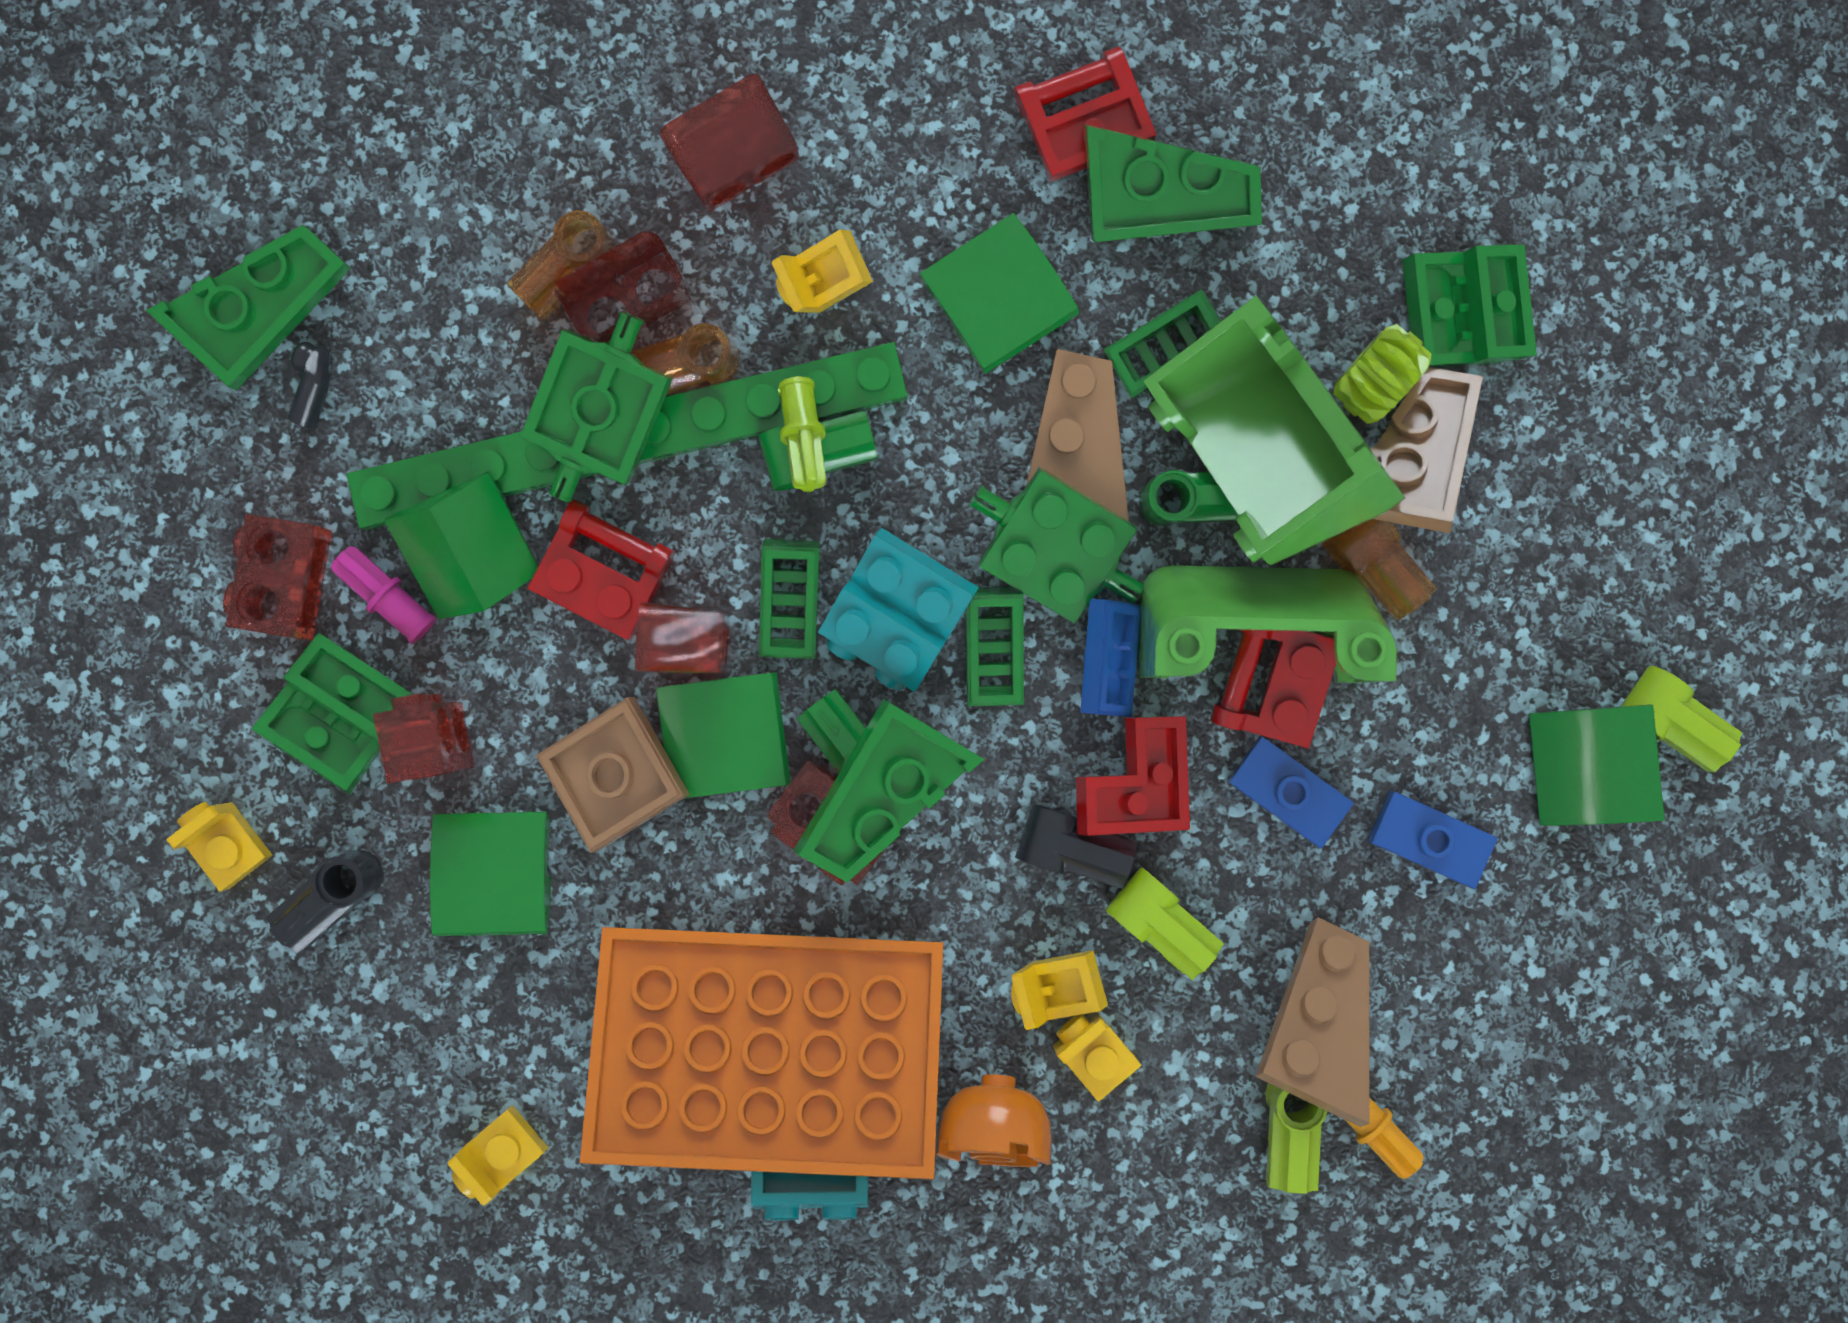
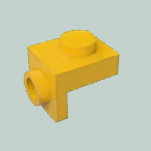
[772,229,873,313]
[1011,950,1108,1030]

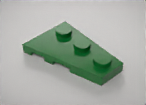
[1084,124,1262,242]
[146,225,351,391]
[794,699,984,883]

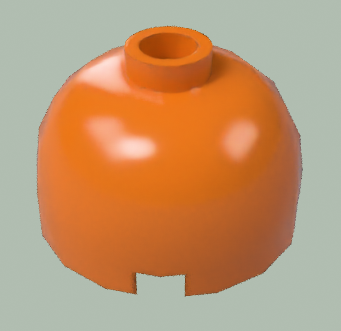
[936,1074,1052,1167]

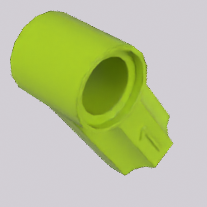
[1620,666,1742,772]
[1105,867,1224,980]
[1265,1083,1327,1194]

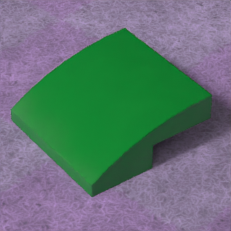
[919,213,1080,374]
[1402,244,1537,368]
[251,633,414,795]
[656,672,791,798]
[1529,704,1665,826]
[430,812,551,936]

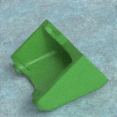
[1143,295,1406,565]
[1138,565,1397,683]

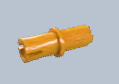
[1344,1097,1424,1179]

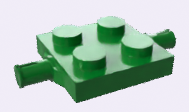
[520,311,673,502]
[969,467,1144,624]

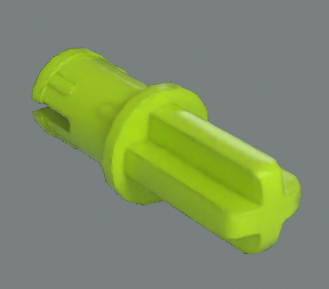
[778,376,826,492]

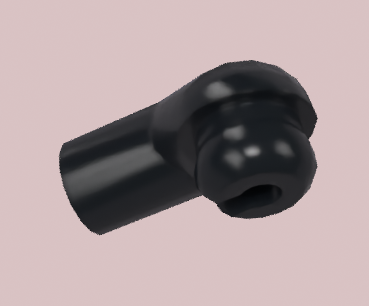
[288,342,333,428]

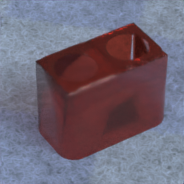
[659,73,799,213]
[551,231,691,343]
[635,602,730,674]

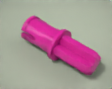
[331,546,437,644]

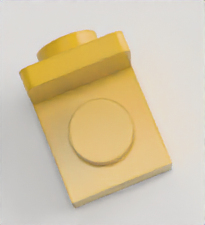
[166,802,273,892]
[1053,1012,1142,1102]
[447,1105,549,1206]

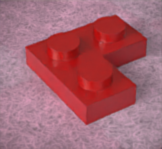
[1076,716,1190,836]

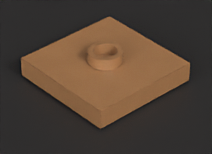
[536,697,690,853]

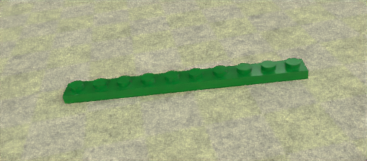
[346,342,908,530]

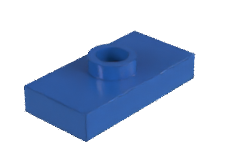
[1080,599,1141,717]
[1226,736,1354,849]
[1367,790,1498,889]

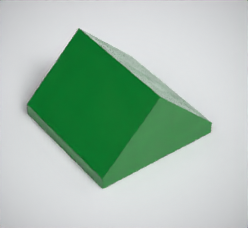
[384,471,539,620]

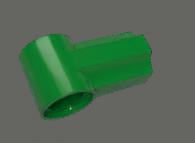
[758,411,878,492]
[1139,470,1239,527]
[796,689,866,774]

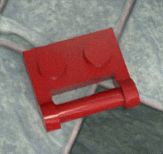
[1014,46,1157,182]
[527,499,675,641]
[1210,629,1336,749]

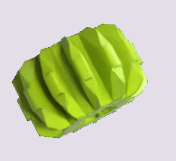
[1334,324,1432,424]

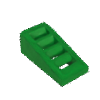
[1104,290,1221,398]
[759,539,820,659]
[964,586,1024,706]

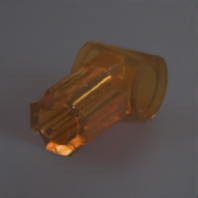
[506,210,616,321]
[631,323,739,395]
[1323,519,1437,621]

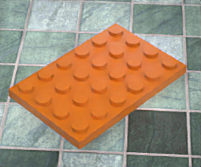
[580,927,943,1179]

